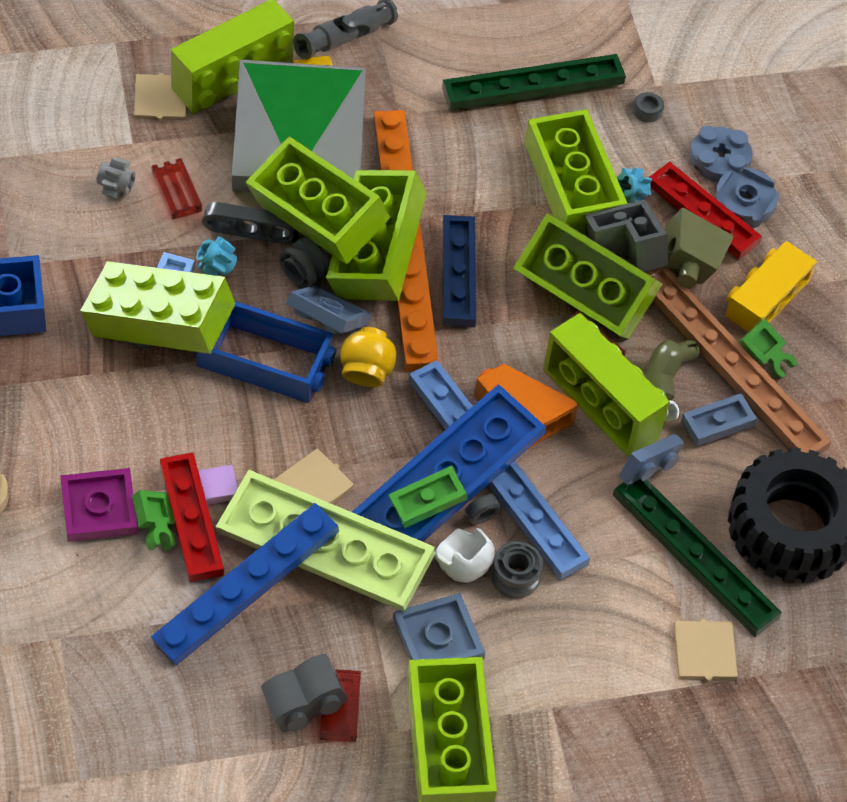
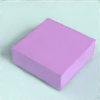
[198,465,238,505]

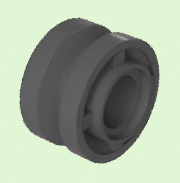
[279,237,329,289]
[491,541,543,598]

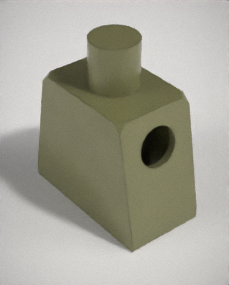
[665,207,733,288]

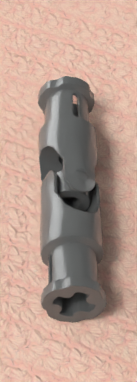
[293,0,398,59]

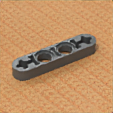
[202,202,321,248]

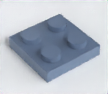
[286,285,372,334]
[393,593,486,660]

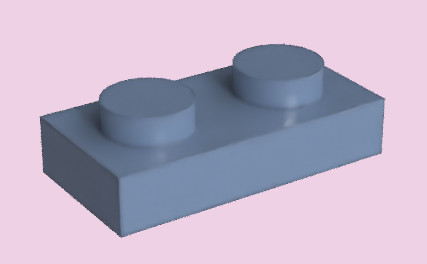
[681,393,757,447]
[619,434,684,485]

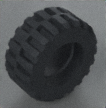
[728,448,847,583]

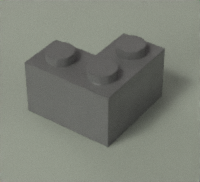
[585,200,668,272]

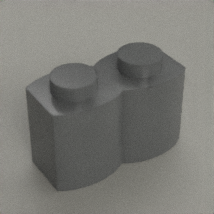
[261,653,348,732]

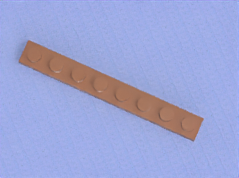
[645,266,831,454]

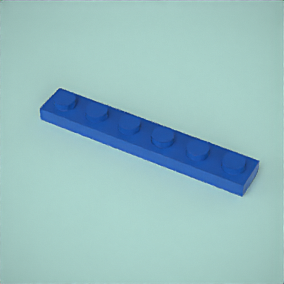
[151,503,340,666]

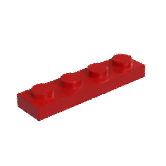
[649,162,762,260]
[160,452,224,583]

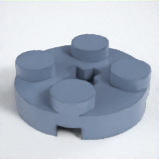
[689,126,753,182]
[715,168,779,228]

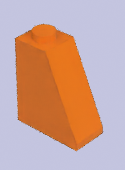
[474,363,578,449]

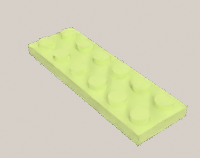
[216,470,436,612]

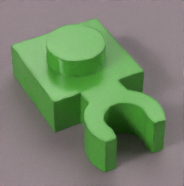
[738,319,798,379]
[132,490,176,552]

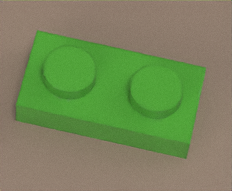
[389,466,468,529]

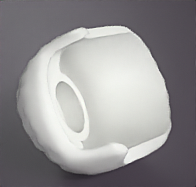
[434,528,495,583]

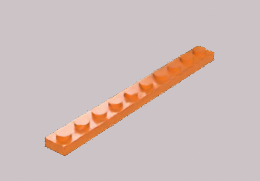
[373,110,439,372]

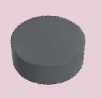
[633,92,664,122]
[465,494,501,524]

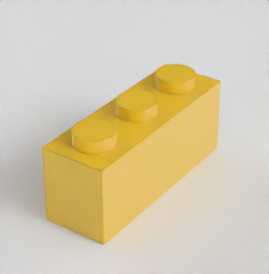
[725,241,817,332]

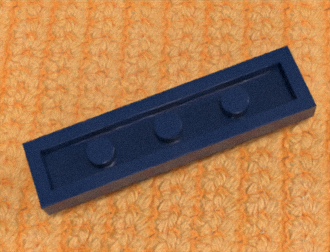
[442,215,476,327]

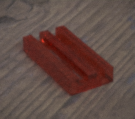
[151,158,202,220]

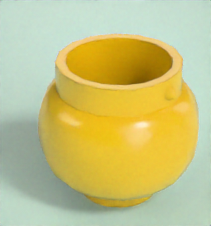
[340,327,396,388]

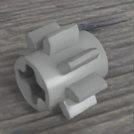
[97,157,136,198]

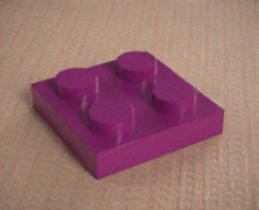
[60,468,138,542]

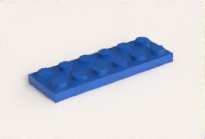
[352,384,547,542]

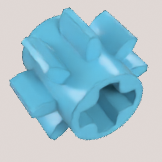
[617,167,652,204]
[196,236,237,276]

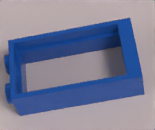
[196,301,337,403]

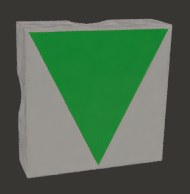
[232,60,366,192]

